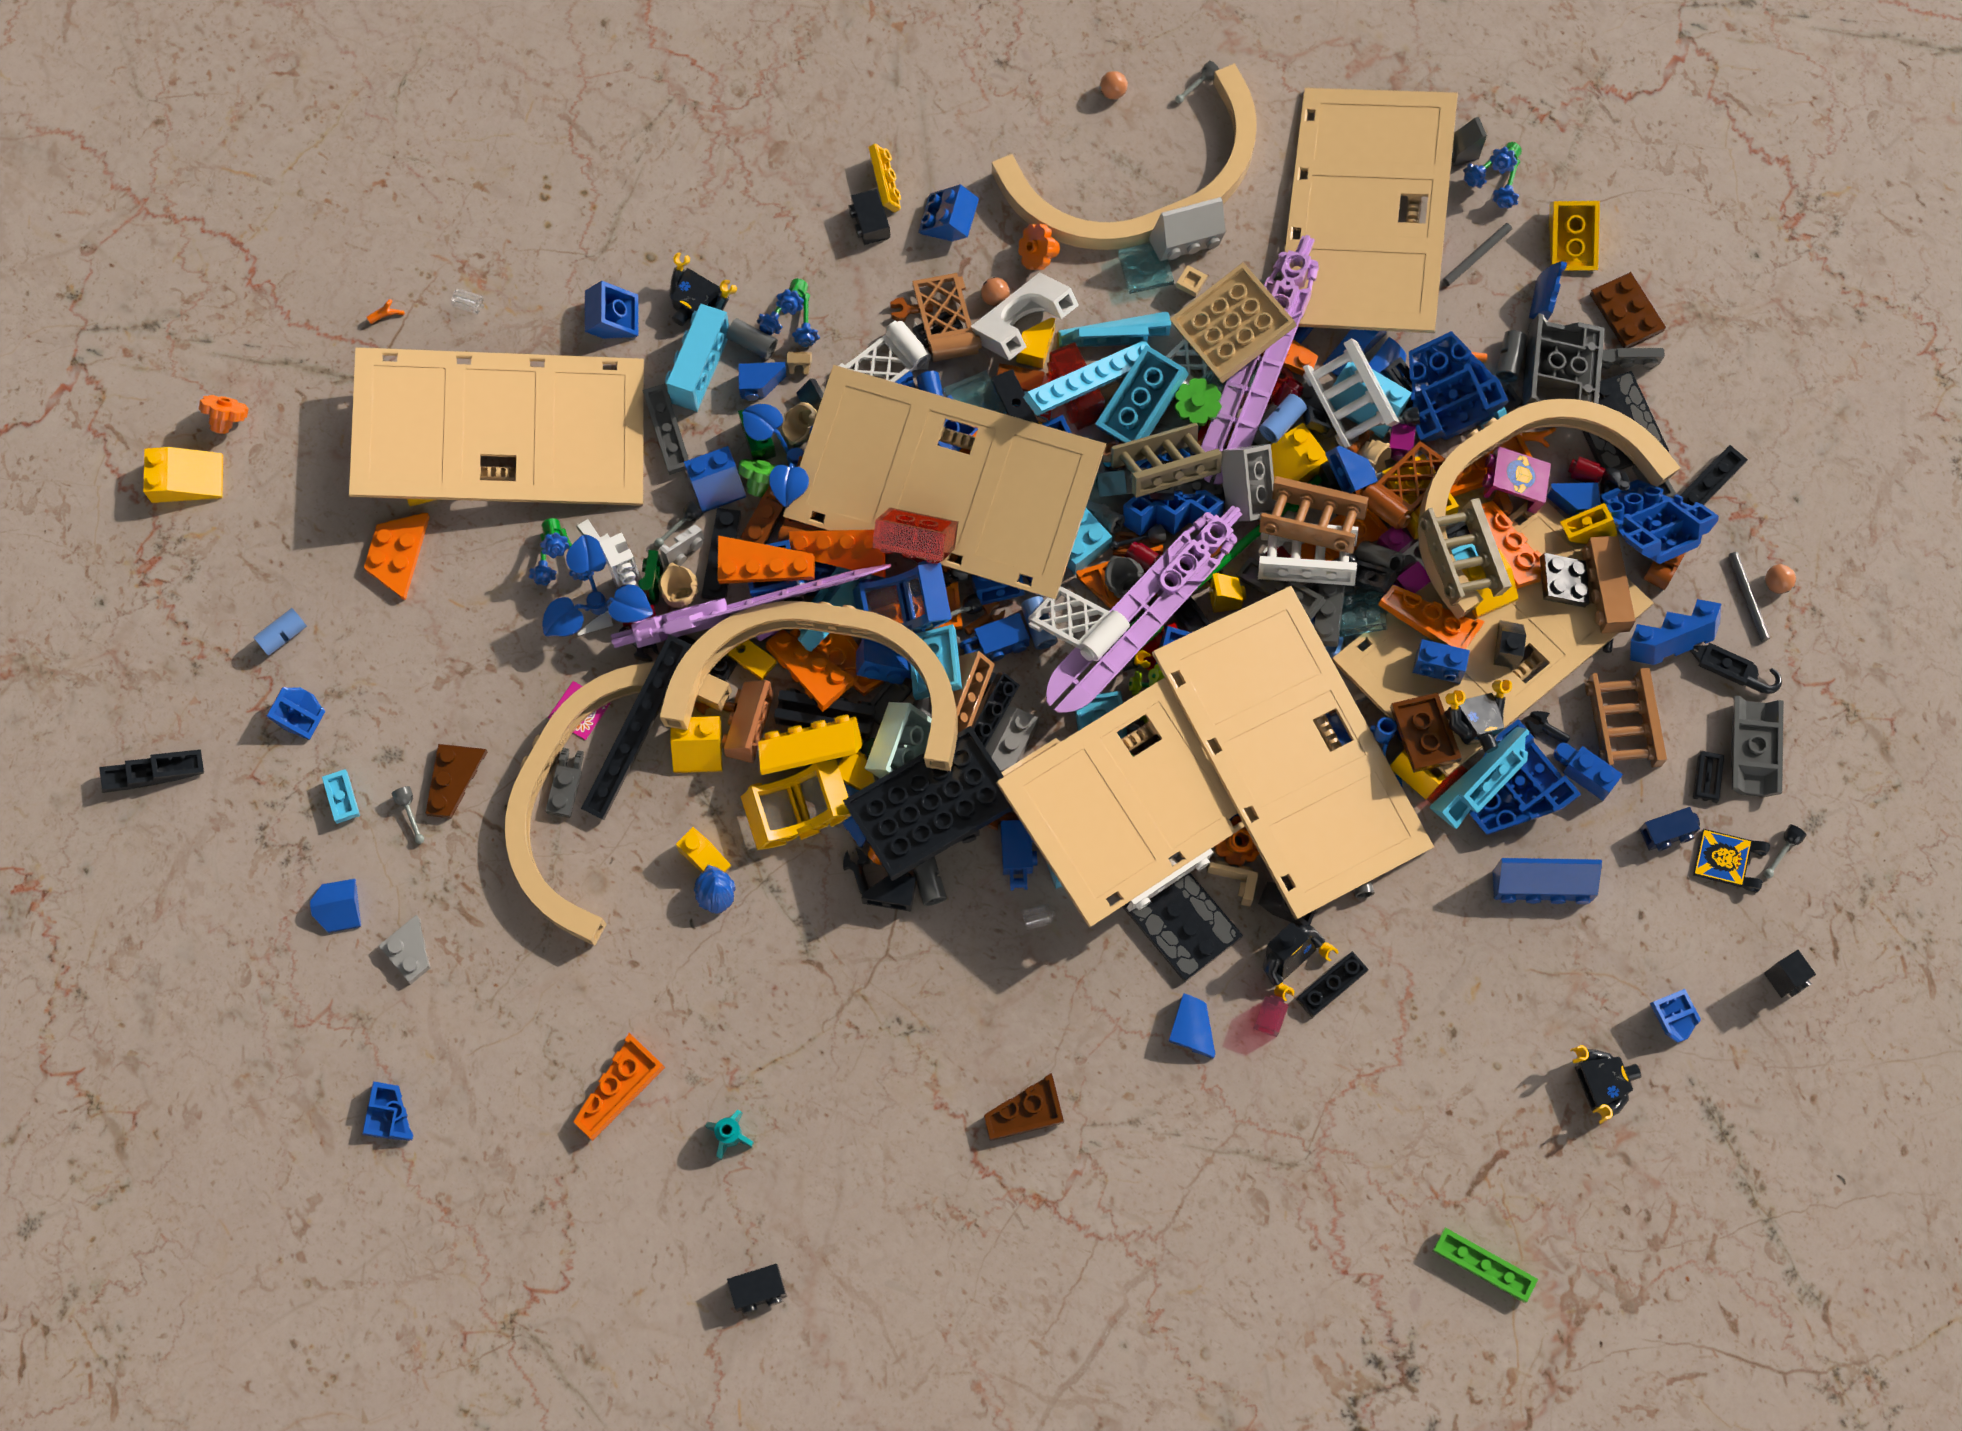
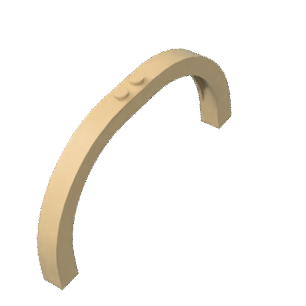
[992,63,1257,250]
[1418,399,1680,620]
[660,601,958,771]
[505,663,732,946]

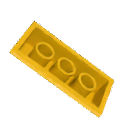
[758,715,863,775]

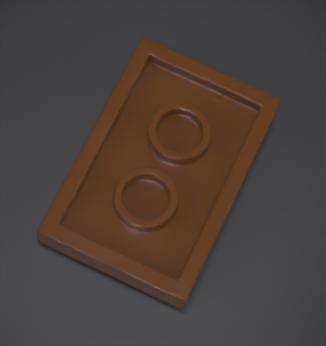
[1590,272,1666,348]
[1390,693,1462,773]

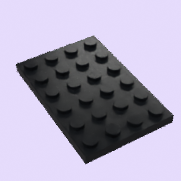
[843,726,1013,881]

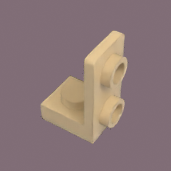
[1207,861,1258,907]

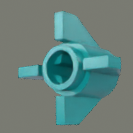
[705,1109,754,1160]

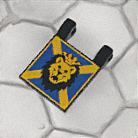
[1693,829,1770,893]

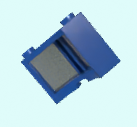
[853,560,952,641]

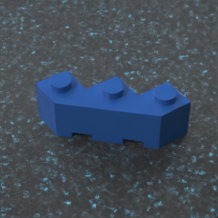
[1123,490,1224,536]
[1630,599,1721,665]

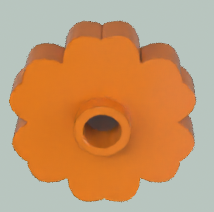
[1018,224,1060,270]
[198,395,249,434]
[1214,816,1260,866]

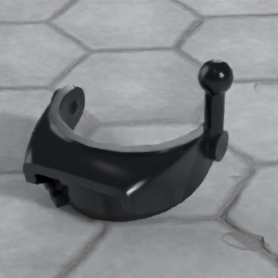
[1600,467,1630,494]

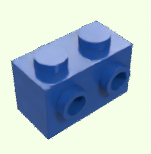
[971,574,1025,605]
[1412,639,1470,684]

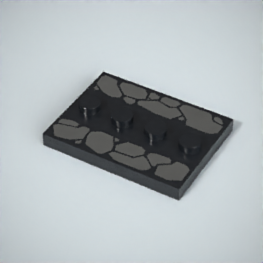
[1582,371,1669,470]
[1122,860,1243,982]

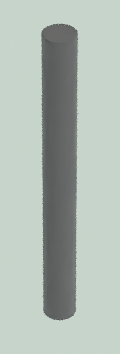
[1443,223,1512,286]
[1728,552,1770,642]

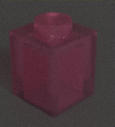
[1253,995,1289,1038]

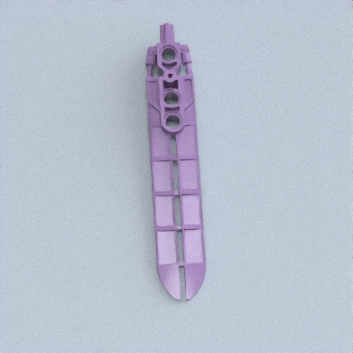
[1201,235,1319,485]
[1046,505,1243,713]
[611,564,891,648]

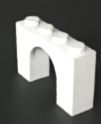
[971,272,1079,361]

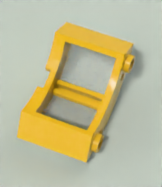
[741,760,851,850]

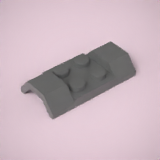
[1731,696,1784,797]

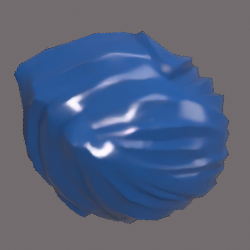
[694,865,736,914]

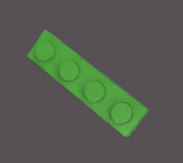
[1432,1227,1538,1303]

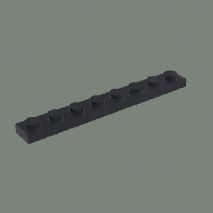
[581,634,692,820]

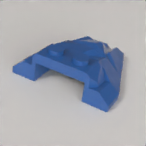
[1409,331,1509,442]
[1600,479,1719,564]
[1469,719,1581,836]

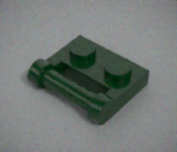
[639,550,664,607]

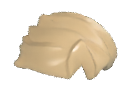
[782,402,817,446]
[1357,440,1391,473]
[658,563,699,609]

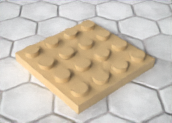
[1170,262,1297,383]

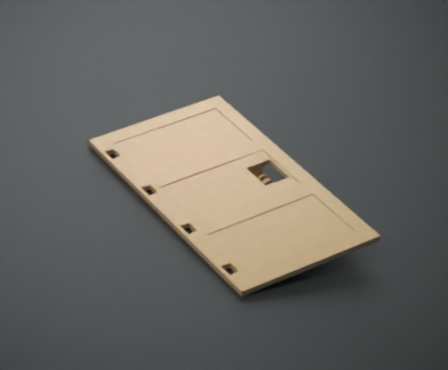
[1281,88,1458,333]
[349,347,644,506]
[783,365,1106,600]
[1332,501,1654,777]
[1152,586,1434,920]
[996,672,1257,927]

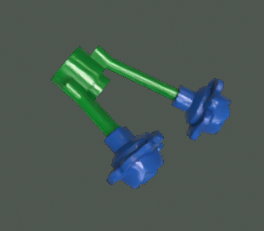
[1463,142,1522,209]
[757,278,820,347]
[528,518,594,586]

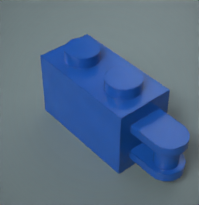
[959,613,1030,662]
[856,638,912,685]
[1553,743,1623,801]
[1001,820,1038,891]

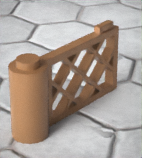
[912,273,982,362]

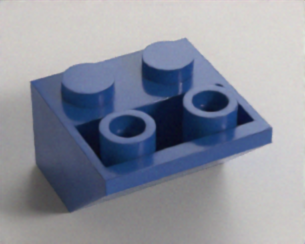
[918,184,979,242]

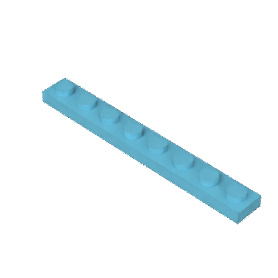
[1023,340,1150,416]

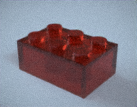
[1046,342,1105,430]
[872,507,959,563]

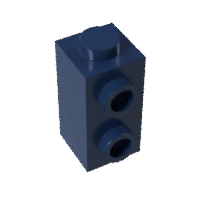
[1639,807,1700,851]

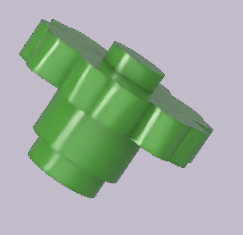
[1175,378,1222,426]
[738,459,777,497]

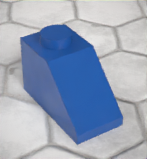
[739,362,787,401]
[1325,446,1378,493]
[1547,483,1600,517]

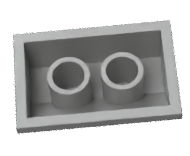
[1149,197,1226,261]
[1220,444,1276,521]
[986,707,1039,772]

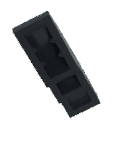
[99,749,204,793]

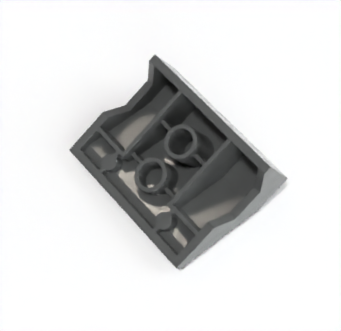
[1521,314,1605,407]

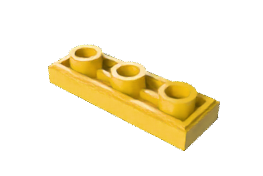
[869,144,901,213]
[726,640,777,680]

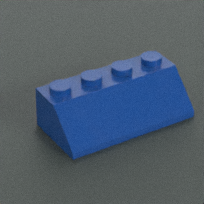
[1492,858,1602,904]

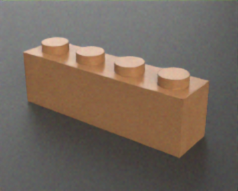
[1583,536,1636,634]
[953,651,995,733]

